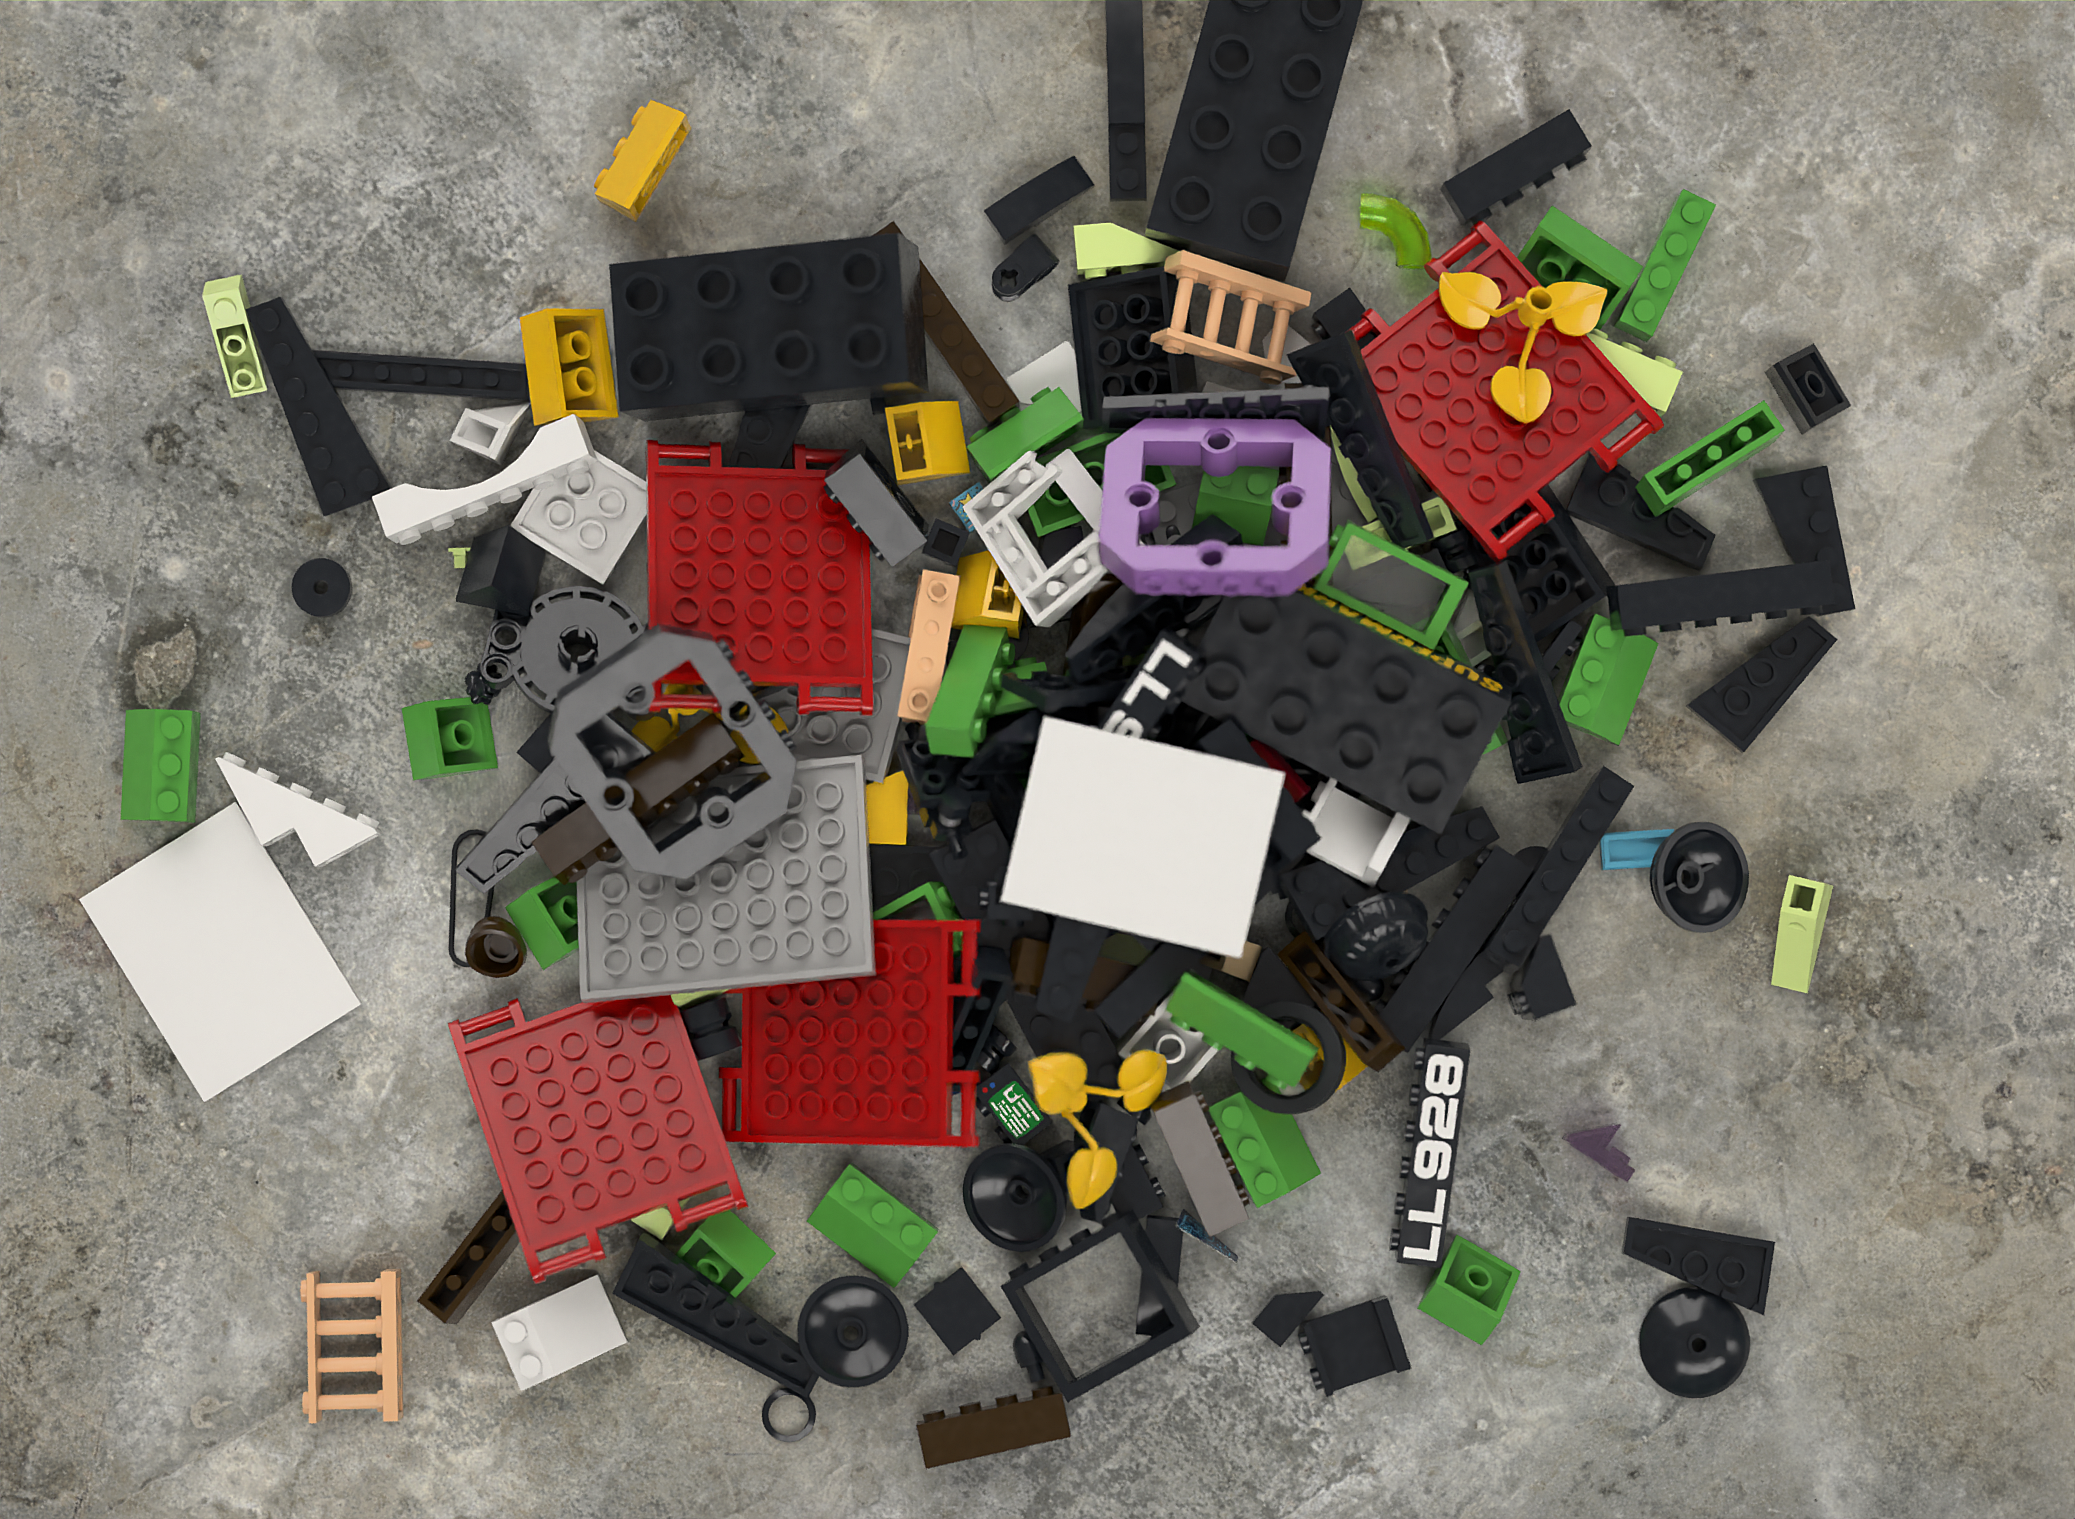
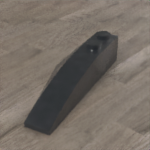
[1065,514,1244,684]

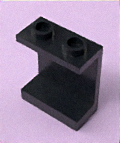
[1297,1295,1412,1397]

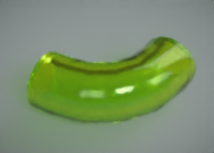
[1359,193,1432,269]

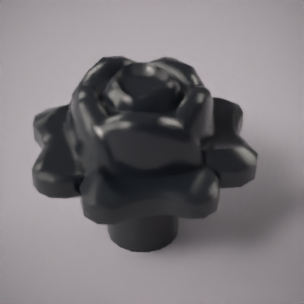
[465,663,502,705]

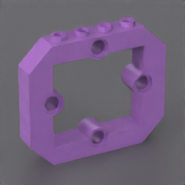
[1099,418,1331,596]

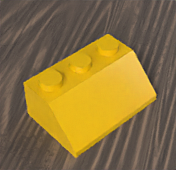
[594,100,691,222]
[519,308,618,426]

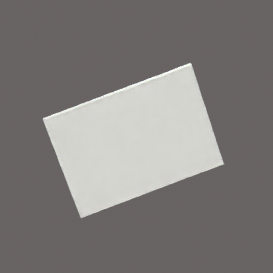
[1001,717,1284,958]
[79,802,362,1102]

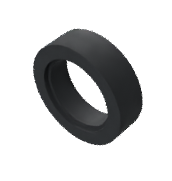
[1230,1001,1346,1114]

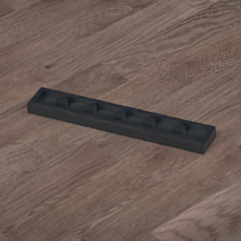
[312,350,529,402]

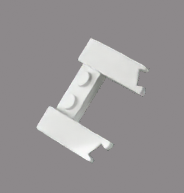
[963,451,1107,627]

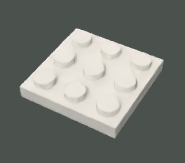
[510,450,647,586]

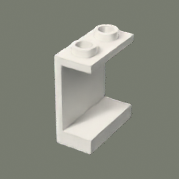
[1303,778,1410,887]

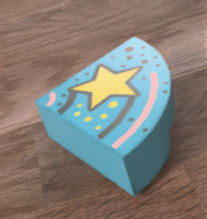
[949,482,983,533]

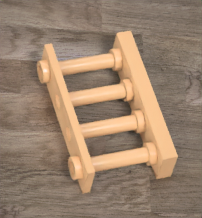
[1150,250,1312,385]
[897,569,960,725]
[300,1269,403,1423]

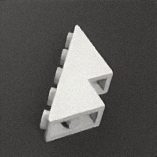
[215,752,382,867]

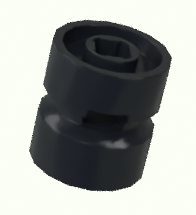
[680,997,742,1061]

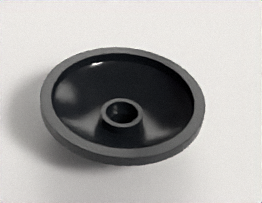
[963,1143,1067,1252]
[797,1275,909,1388]
[1638,1287,1750,1398]

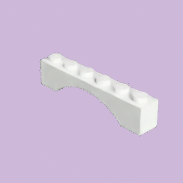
[372,414,598,545]

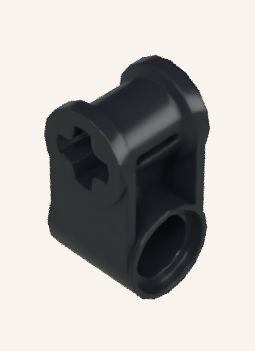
[992,234,1060,302]

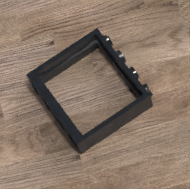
[1001,1210,1200,1403]

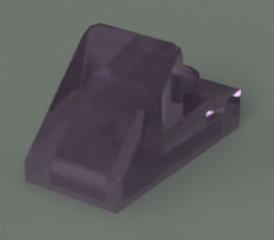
[1562,1123,1635,1182]

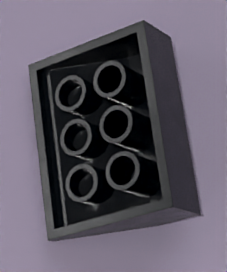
[1068,266,1198,429]
[1440,485,1615,642]

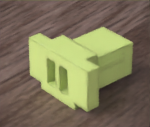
[448,547,471,568]

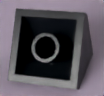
[1764,343,1851,435]
[456,525,546,616]

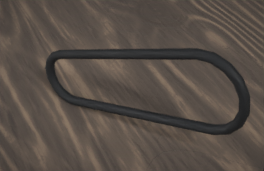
[448,829,495,967]

